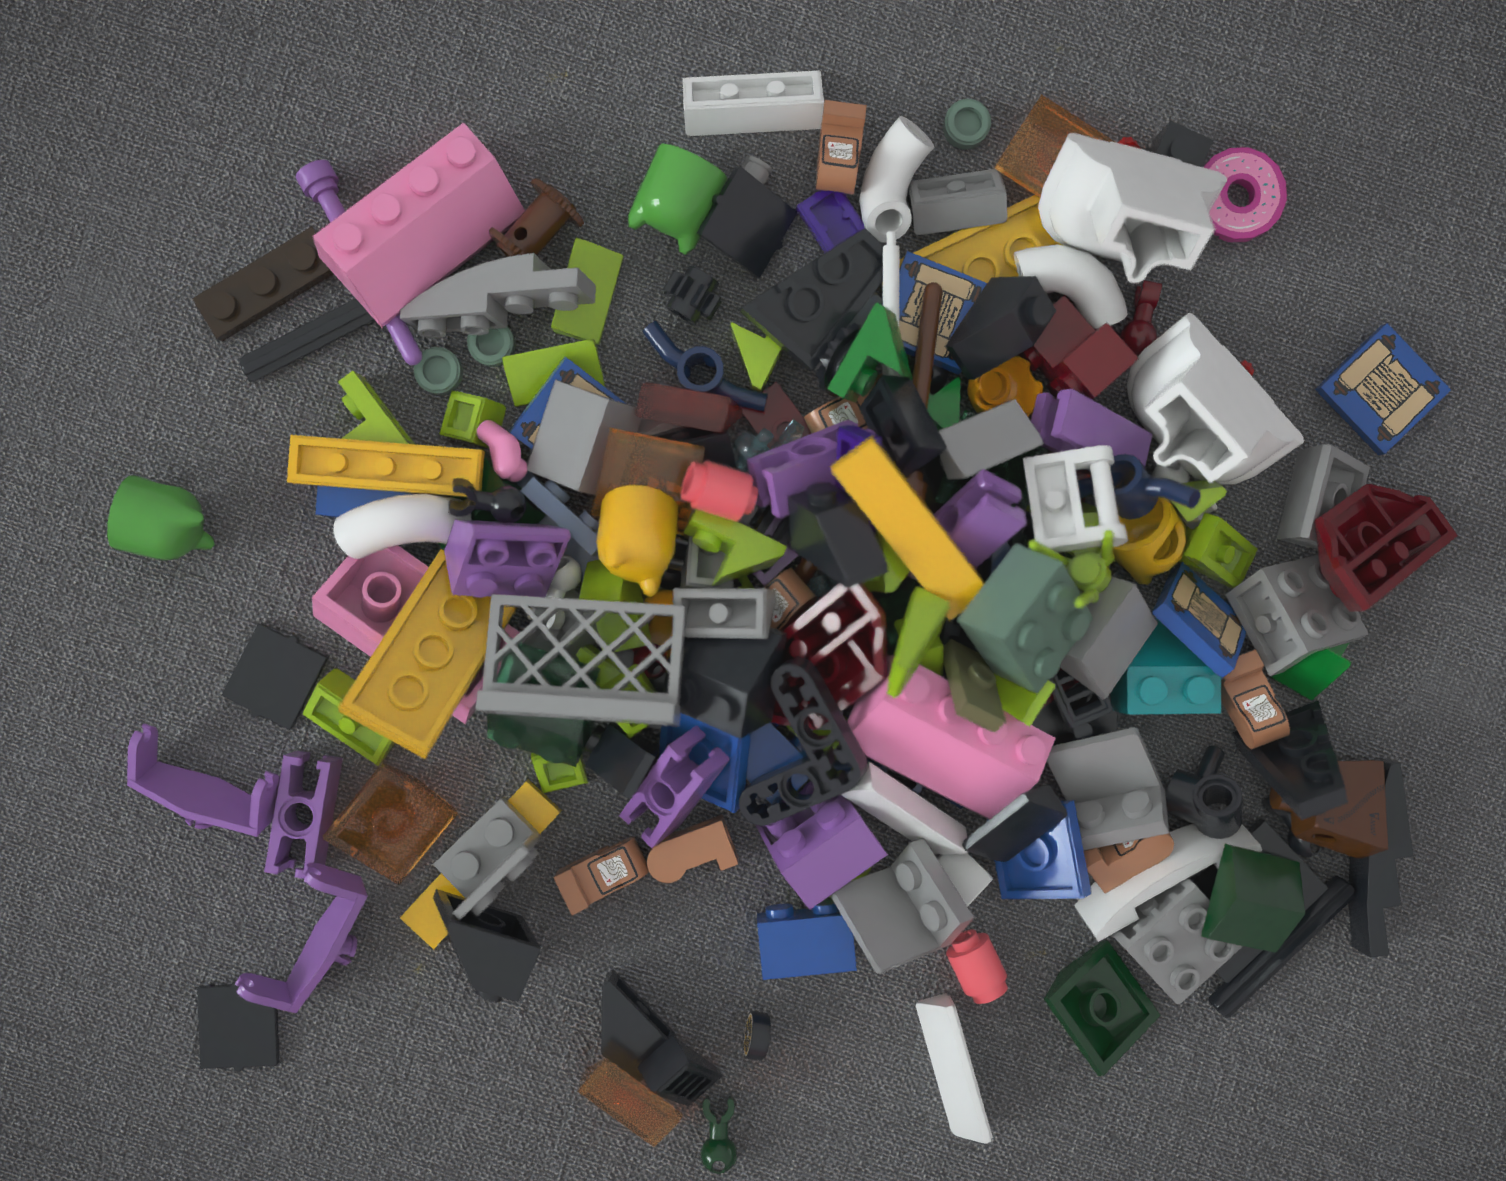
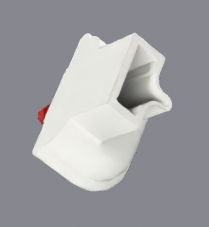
[1038,133,1227,283]
[1126,313,1304,485]

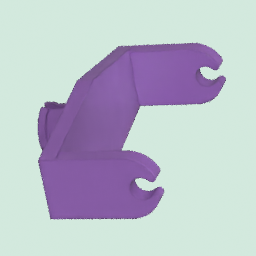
[127,724,279,837]
[235,863,368,1013]

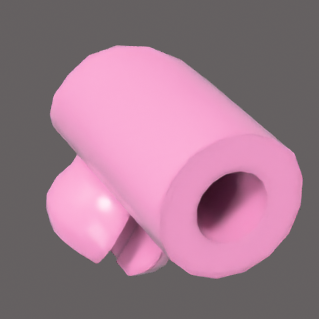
[477,420,527,482]

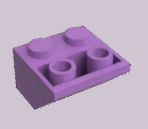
[444,520,571,597]
[756,781,888,910]

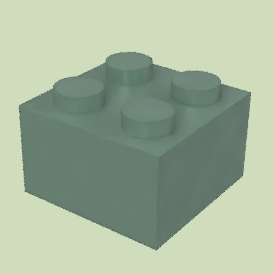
[957,544,1094,694]

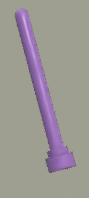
[295,160,422,365]

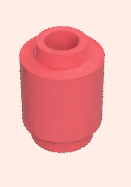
[681,460,758,522]
[946,929,1008,1004]

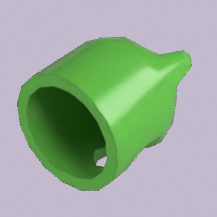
[628,144,728,255]
[107,475,215,560]

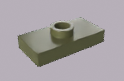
[943,639,1006,733]

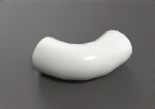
[859,116,934,242]
[1014,244,1128,329]
[334,494,471,559]

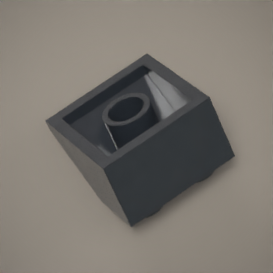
[663,627,787,739]
[433,889,541,1003]

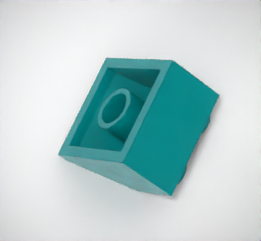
[1111,618,1221,715]

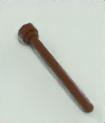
[905,282,943,503]

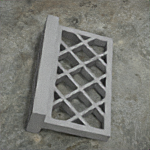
[476,594,687,726]

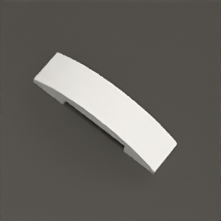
[1074,823,1262,942]

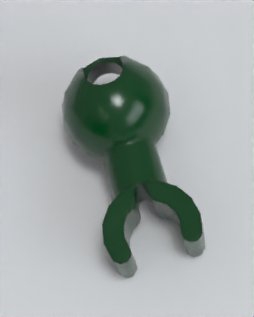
[700,1096,737,1174]

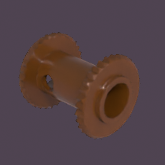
[489,178,584,257]

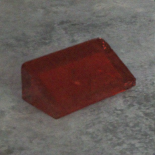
[635,382,743,433]

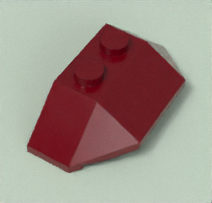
[1314,484,1458,612]
[772,582,888,730]

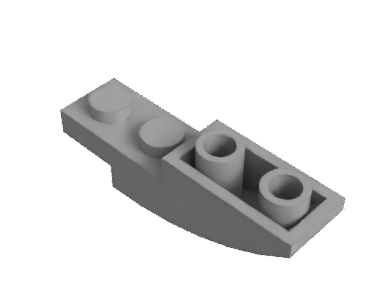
[400,253,596,339]

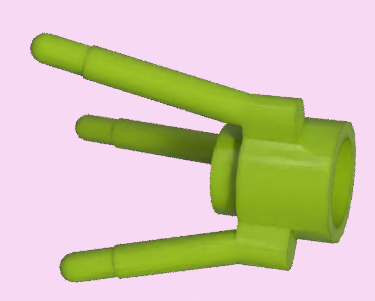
[1029,530,1115,608]

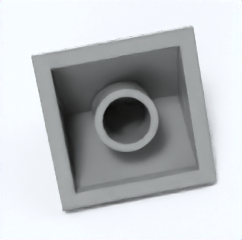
[527,380,645,497]
[1276,444,1370,550]
[1060,576,1158,699]

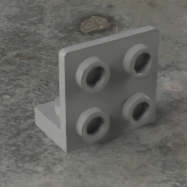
[1225,555,1368,676]
[1047,727,1169,850]
[433,796,542,920]
[830,838,974,974]
[1112,878,1243,1004]

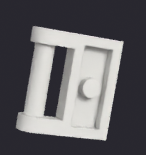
[1023,445,1128,553]

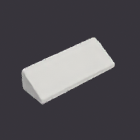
[683,71,824,136]
[840,762,968,854]
[916,993,993,1144]

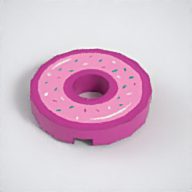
[1203,147,1287,243]

